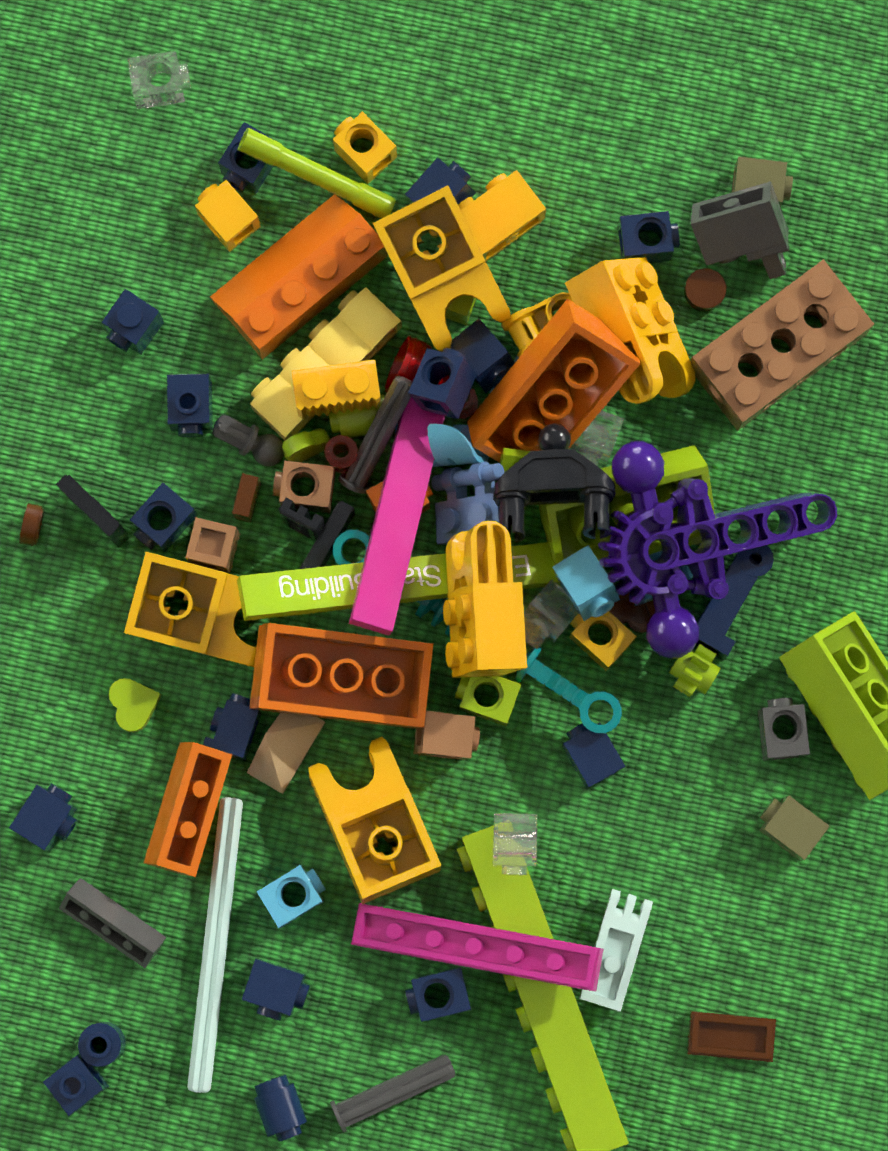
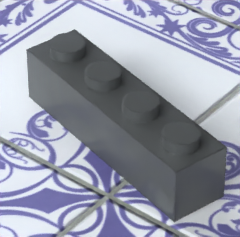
[59,878,166,968]

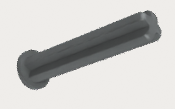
[338,376,413,494]
[330,1055,455,1133]

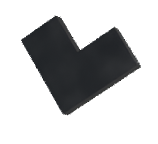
[56,474,129,548]

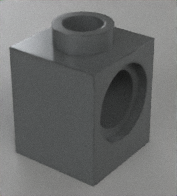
[758,698,810,761]

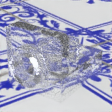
[570,410,624,468]

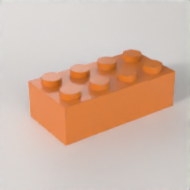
[249,623,433,729]

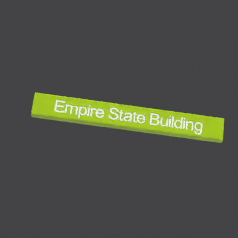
[237,542,560,621]

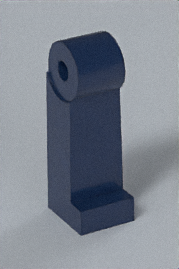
[696,545,774,661]

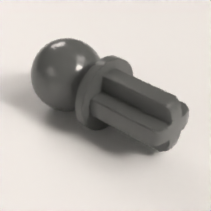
[212,415,284,467]

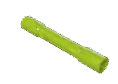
[238,128,396,219]

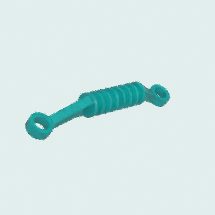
[333,530,622,733]

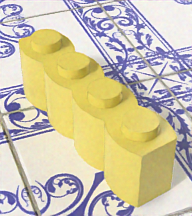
[250,287,402,440]

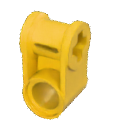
[501,292,573,358]

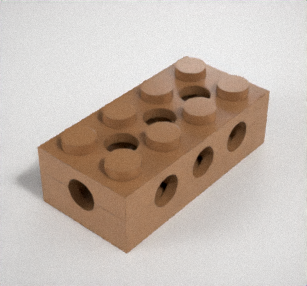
[690,259,874,431]

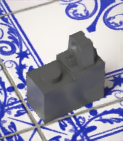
[691,181,789,279]

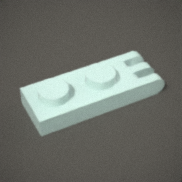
[579,889,653,1012]

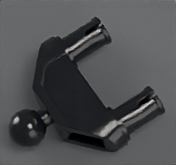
[493,423,616,542]

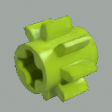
[669,644,721,697]

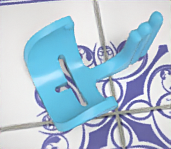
[395,424,489,467]

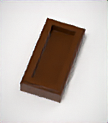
[687,1011,776,1062]

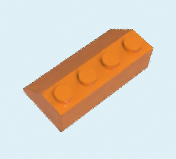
[210,194,388,359]
[467,299,641,463]

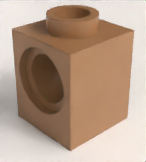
[273,461,336,514]
[185,517,240,574]
[413,711,480,760]

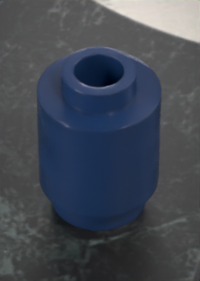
[78,1022,126,1067]
[254,1074,307,1142]

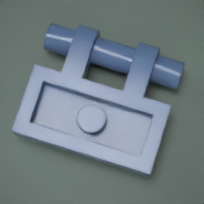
[431,461,504,545]

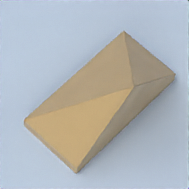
[247,713,325,794]

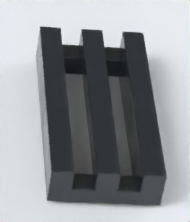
[279,497,325,541]
[300,501,355,569]

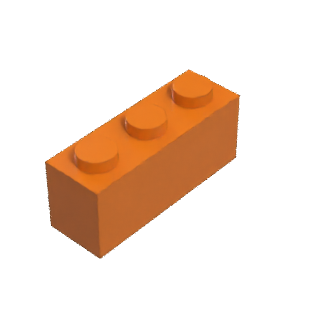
[143,742,232,877]

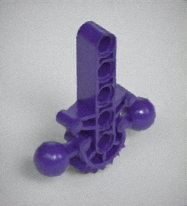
[598,441,837,659]

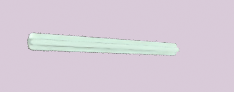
[187,797,243,1093]

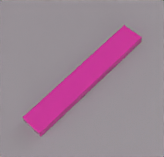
[349,397,444,636]
[351,903,604,992]

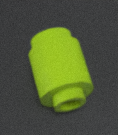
[329,394,385,440]

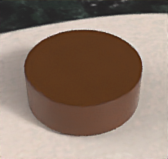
[684,268,726,312]
[19,503,44,546]

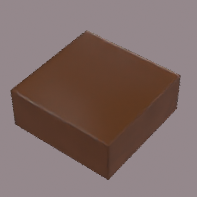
[232,473,261,523]

